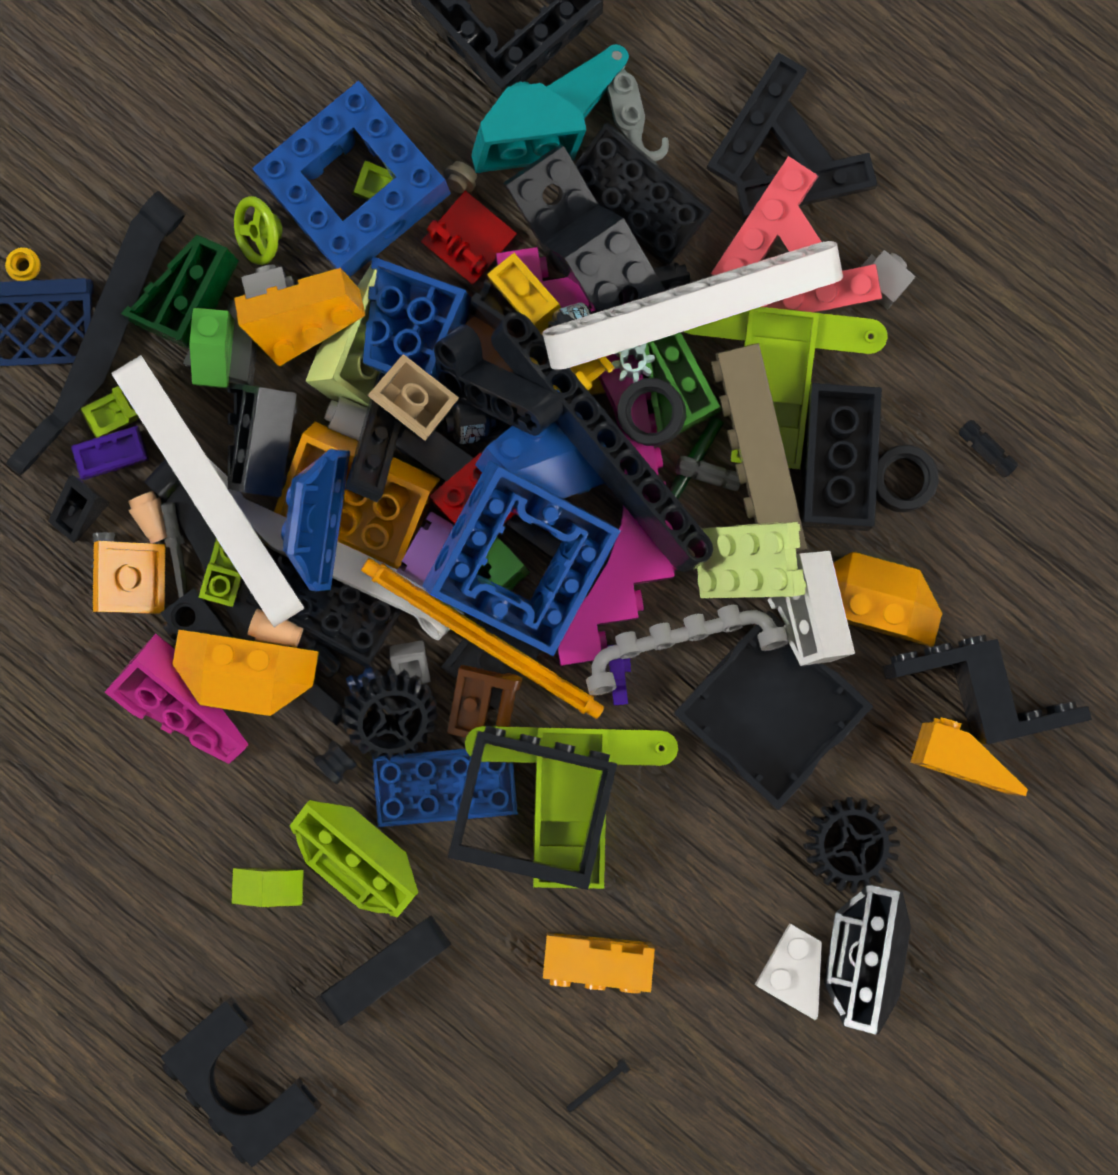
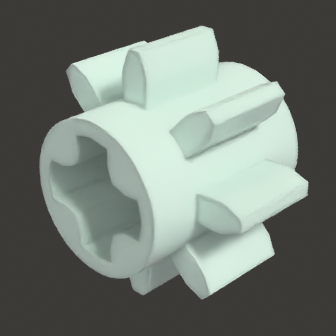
[612,343,655,382]

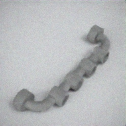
[586,605,789,695]

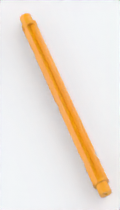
[360,557,604,719]

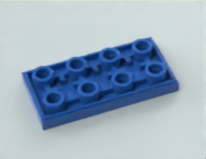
[372,749,518,827]

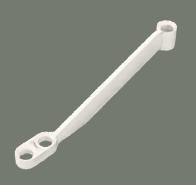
[207,457,464,640]

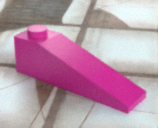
[105,634,248,764]

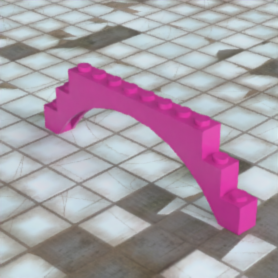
[496,247,677,666]

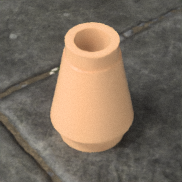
[128,491,167,544]
[248,609,303,648]

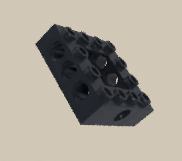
[411,0,603,98]

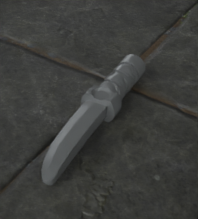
[161,502,187,598]

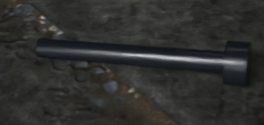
[566,1058,631,1112]

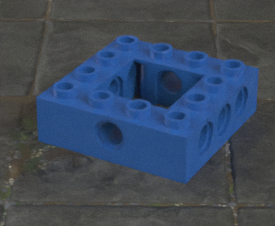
[252,80,451,278]
[422,460,621,656]

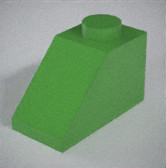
[189,308,235,388]

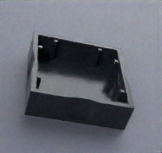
[672,610,873,810]

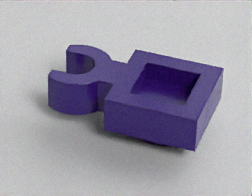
[607,645,631,706]

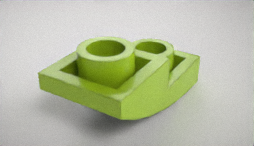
[198,538,242,607]

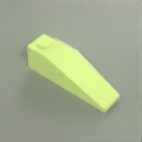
[306,265,380,407]

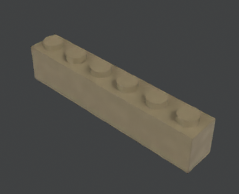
[711,343,807,552]

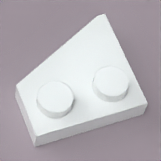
[755,923,822,1020]

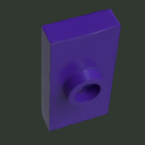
[71,426,149,480]

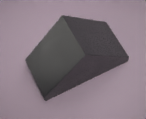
[48,475,110,543]

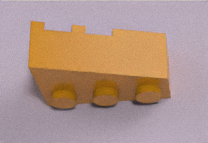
[234,268,366,366]

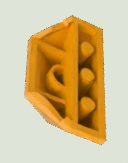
[833,552,942,647]
[173,630,319,716]

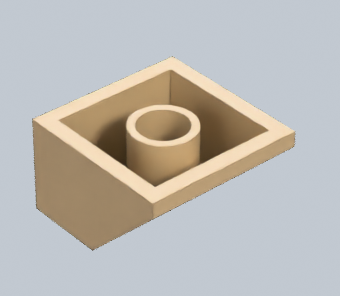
[368,354,459,441]

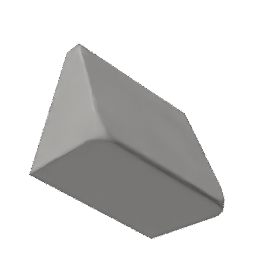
[390,641,431,683]

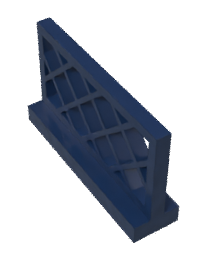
[0,278,94,366]

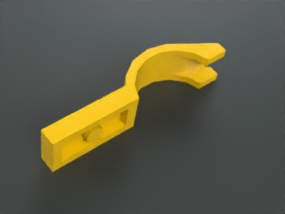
[487,253,614,390]

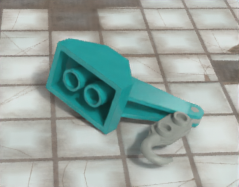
[471,45,669,173]

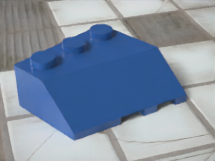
[363,256,472,382]
[475,389,606,499]

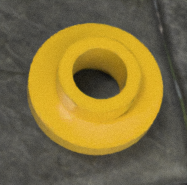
[5,248,41,281]

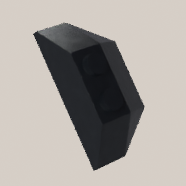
[824,884,911,1034]

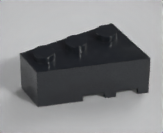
[228,383,297,497]

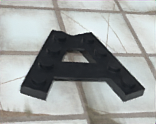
[706,52,877,219]

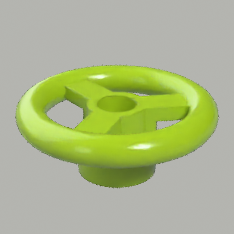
[234,196,282,265]

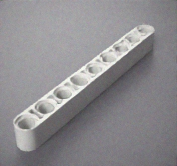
[543,241,843,370]
[111,355,304,628]

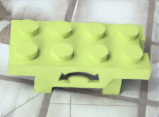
[697,522,806,598]

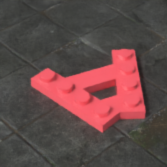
[711,156,882,313]

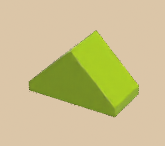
[232,868,304,907]

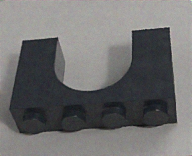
[160,996,322,1167]

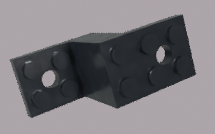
[503,144,666,312]
[882,634,1092,745]

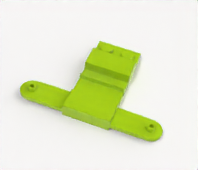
[684,307,888,469]
[465,726,678,889]

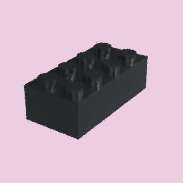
[800,383,882,531]

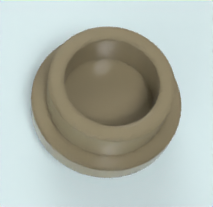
[444,161,477,193]

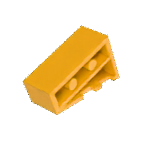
[543,932,655,993]

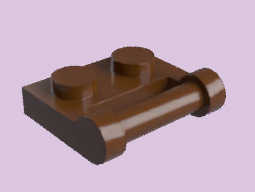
[447,665,522,738]

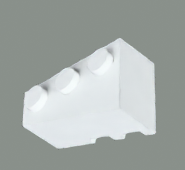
[768,551,855,666]

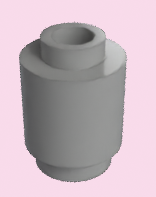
[324,396,368,441]

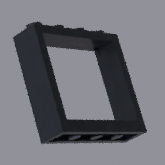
[447,725,617,890]

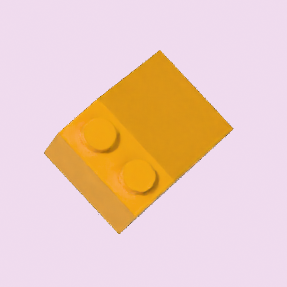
[910,718,1028,796]

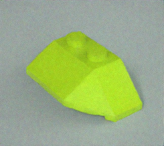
[290,800,418,917]

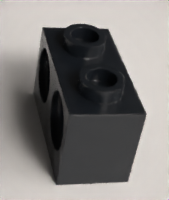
[160,588,235,641]

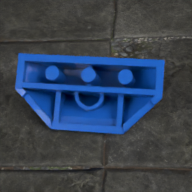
[281,449,350,592]

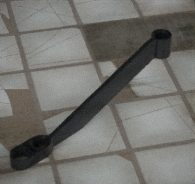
[6,191,186,476]
[144,459,344,726]

